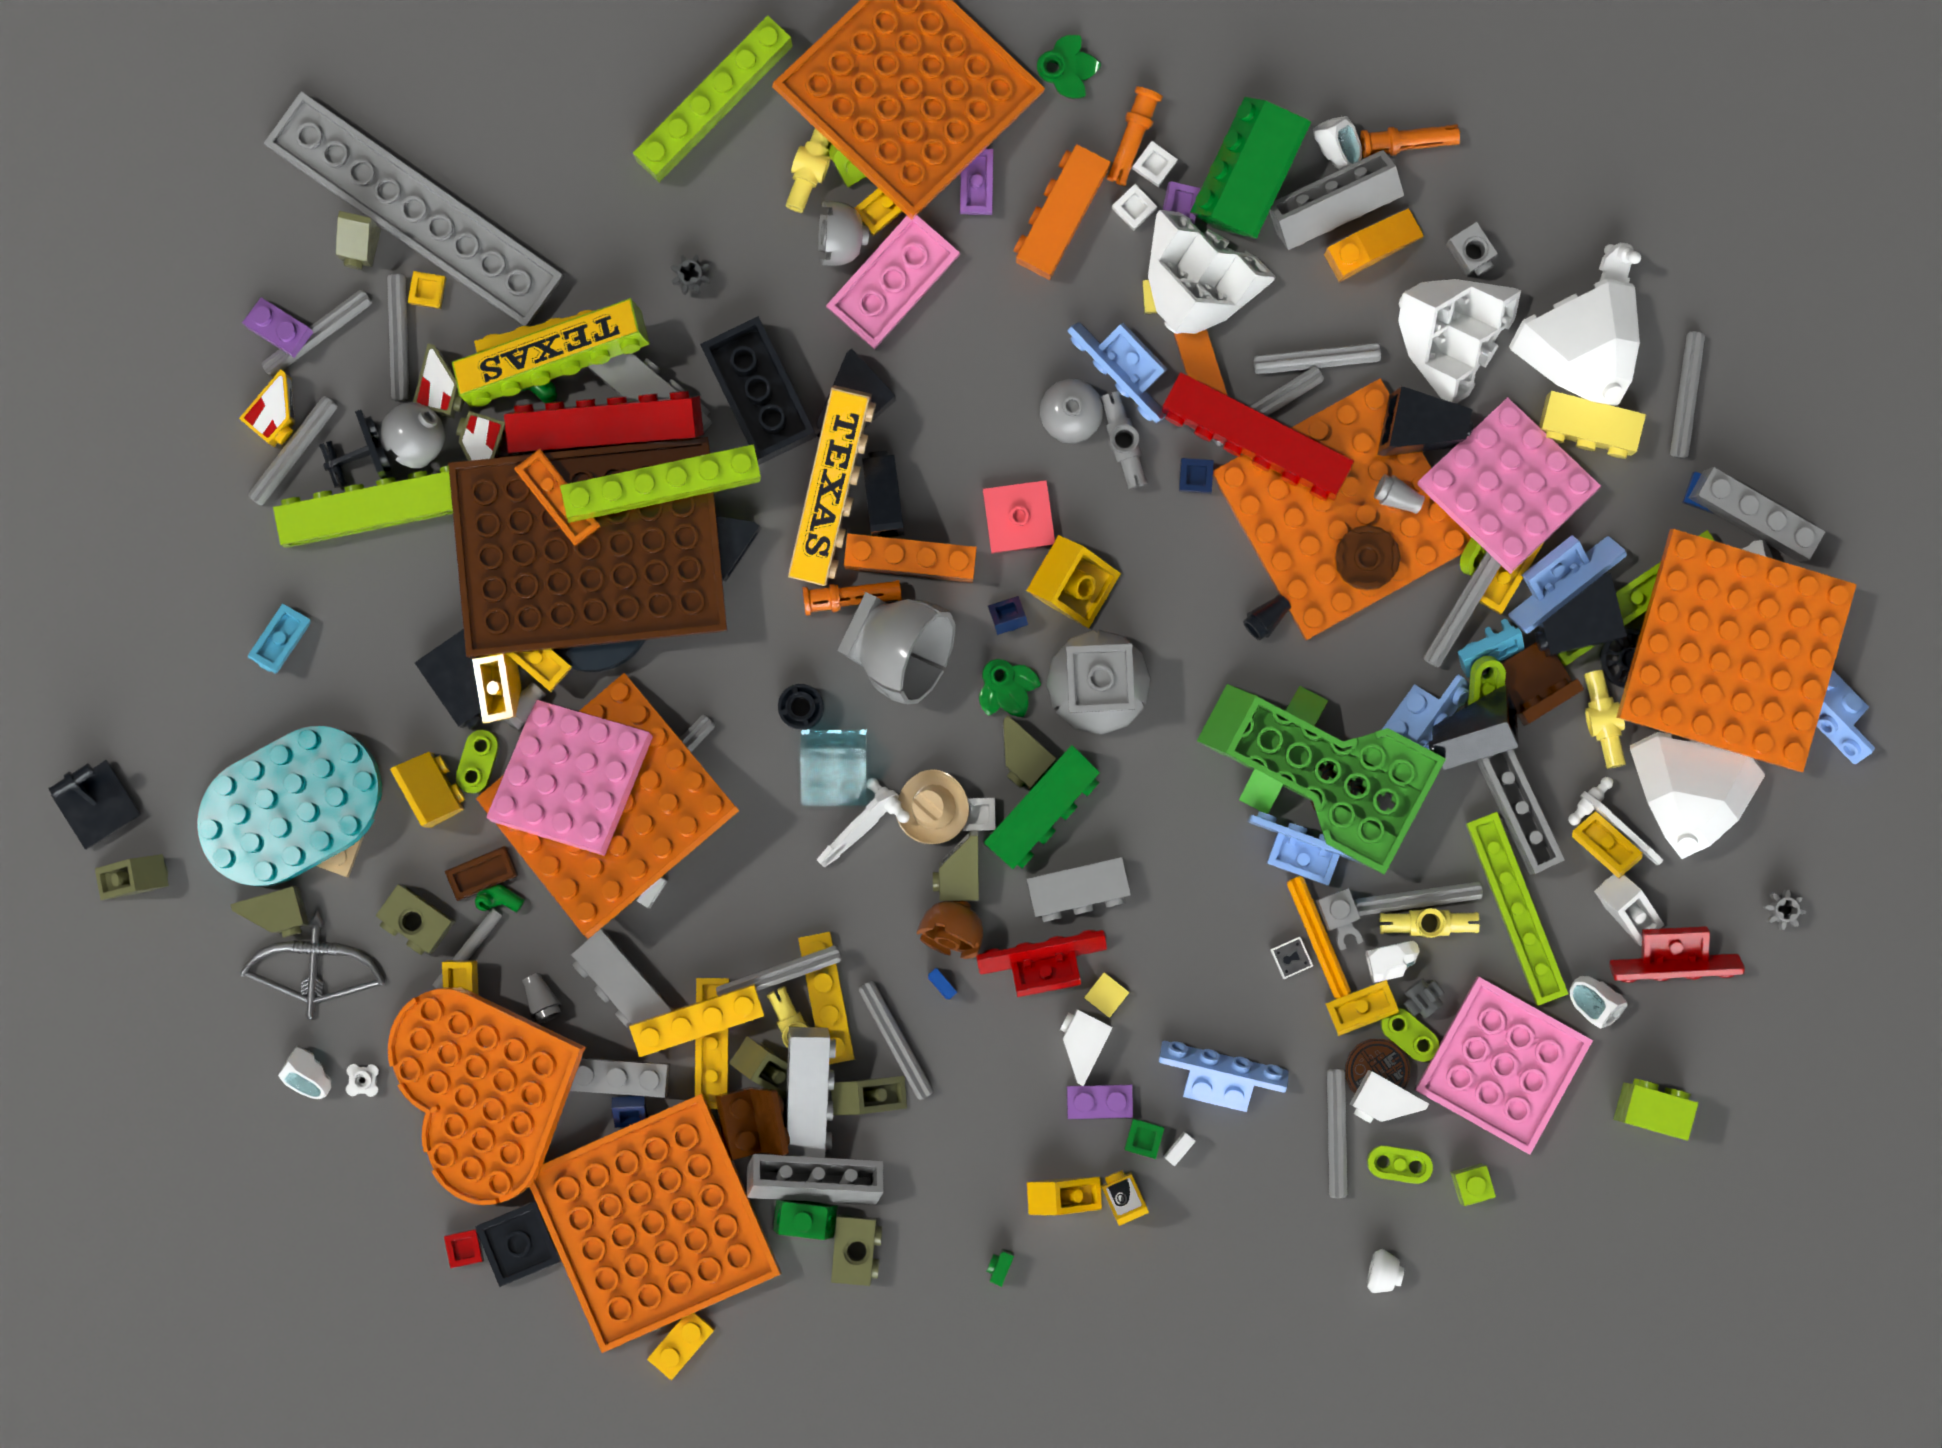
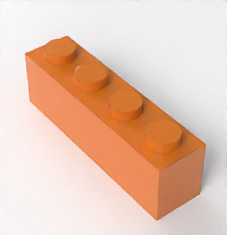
[1013,144,1111,280]
[844,533,977,583]

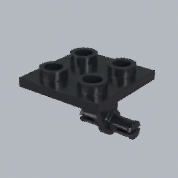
[319,410,391,488]
[48,760,141,850]

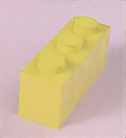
[1539,391,1646,459]

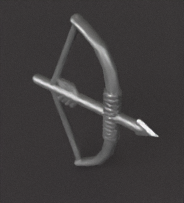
[240,910,385,1020]

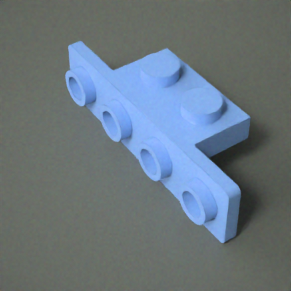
[1067,322,1167,423]
[1508,535,1627,634]
[1817,670,1875,764]
[1382,674,1470,750]
[1247,811,1364,886]
[1159,1041,1289,1112]

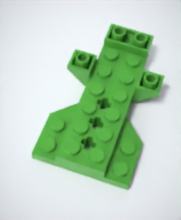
[1197,684,1446,875]

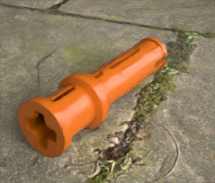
[1106,86,1163,186]
[1360,124,1460,158]
[802,580,902,616]

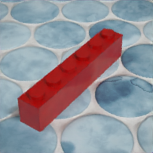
[1162,372,1354,501]
[504,391,704,453]

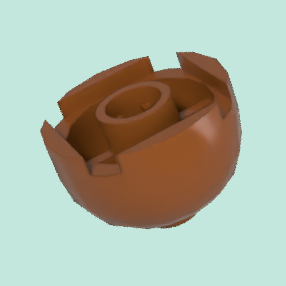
[916,900,984,959]

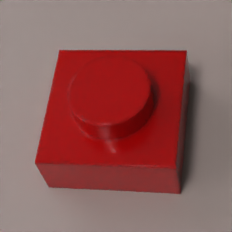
[444,1229,484,1269]

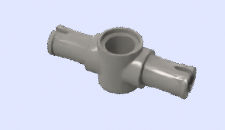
[1100,391,1148,490]

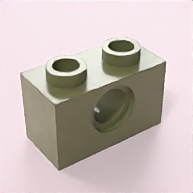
[376,884,456,955]
[831,1215,882,1286]

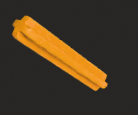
[1287,876,1351,999]

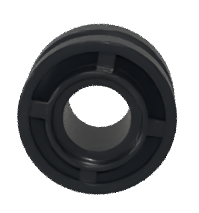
[778,684,824,731]

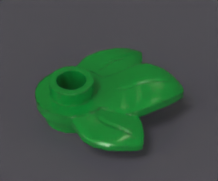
[1037,35,1101,99]
[979,659,1041,717]

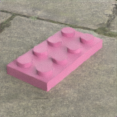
[826,215,960,350]

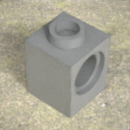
[1446,222,1498,277]

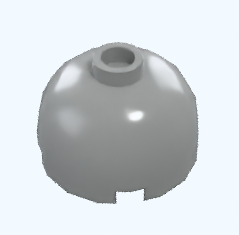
[818,201,869,266]
[1039,378,1104,444]
[378,402,445,468]

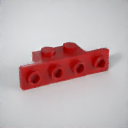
[1609,926,1745,983]
[976,930,1107,997]

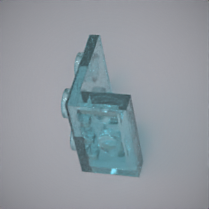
[800,730,866,806]

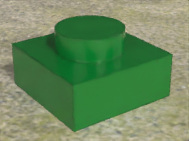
[1124,1118,1164,1159]
[986,1249,1014,1287]

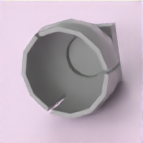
[837,592,956,704]
[1046,630,1151,735]

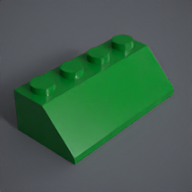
[1190,97,1311,239]
[984,745,1100,870]

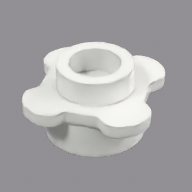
[346,1064,379,1097]

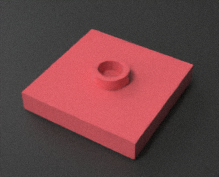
[983,480,1055,554]

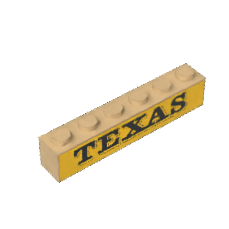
[788,385,876,586]

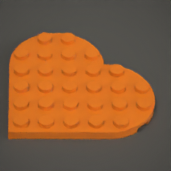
[388,987,586,1205]

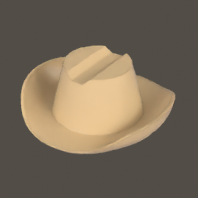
[897,770,969,844]

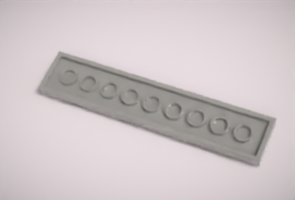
[264,91,564,326]

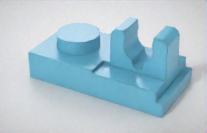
[248,603,311,674]
[1458,619,1525,678]

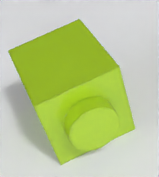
[1450,1163,1496,1206]

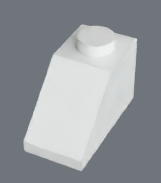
[1594,874,1664,946]
[1060,1010,1113,1086]
[1350,1070,1429,1124]

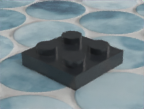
[475,1201,561,1287]

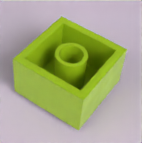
[1613,1078,1698,1141]

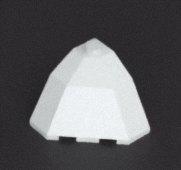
[1148,210,1276,334]
[1509,278,1640,407]
[1398,279,1521,404]
[1630,732,1765,859]

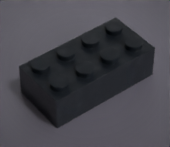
[700,316,816,465]

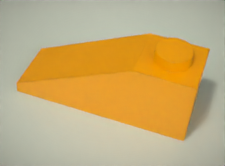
[1324,208,1424,283]

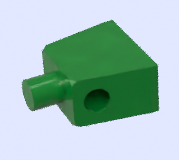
[773,1200,838,1240]

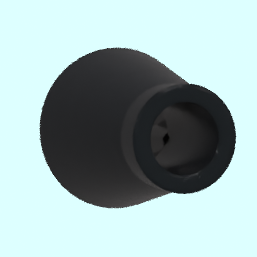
[1243,594,1291,640]

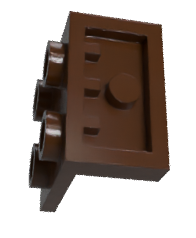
[1502,642,1584,726]
[715,1087,790,1160]

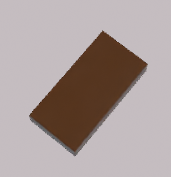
[445,846,518,901]

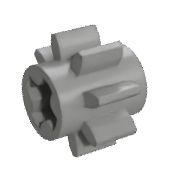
[1763,890,1806,930]

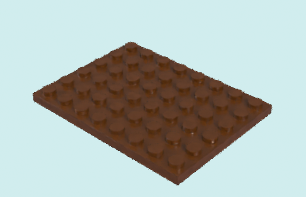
[448,437,728,658]

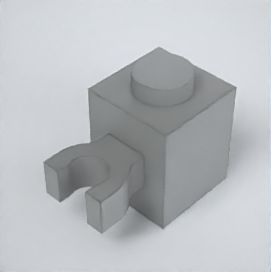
[1315,888,1364,951]

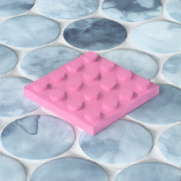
[1417,397,1601,574]
[486,700,653,856]
[1415,976,1593,1155]

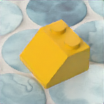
[1026,535,1121,629]
[390,752,465,828]

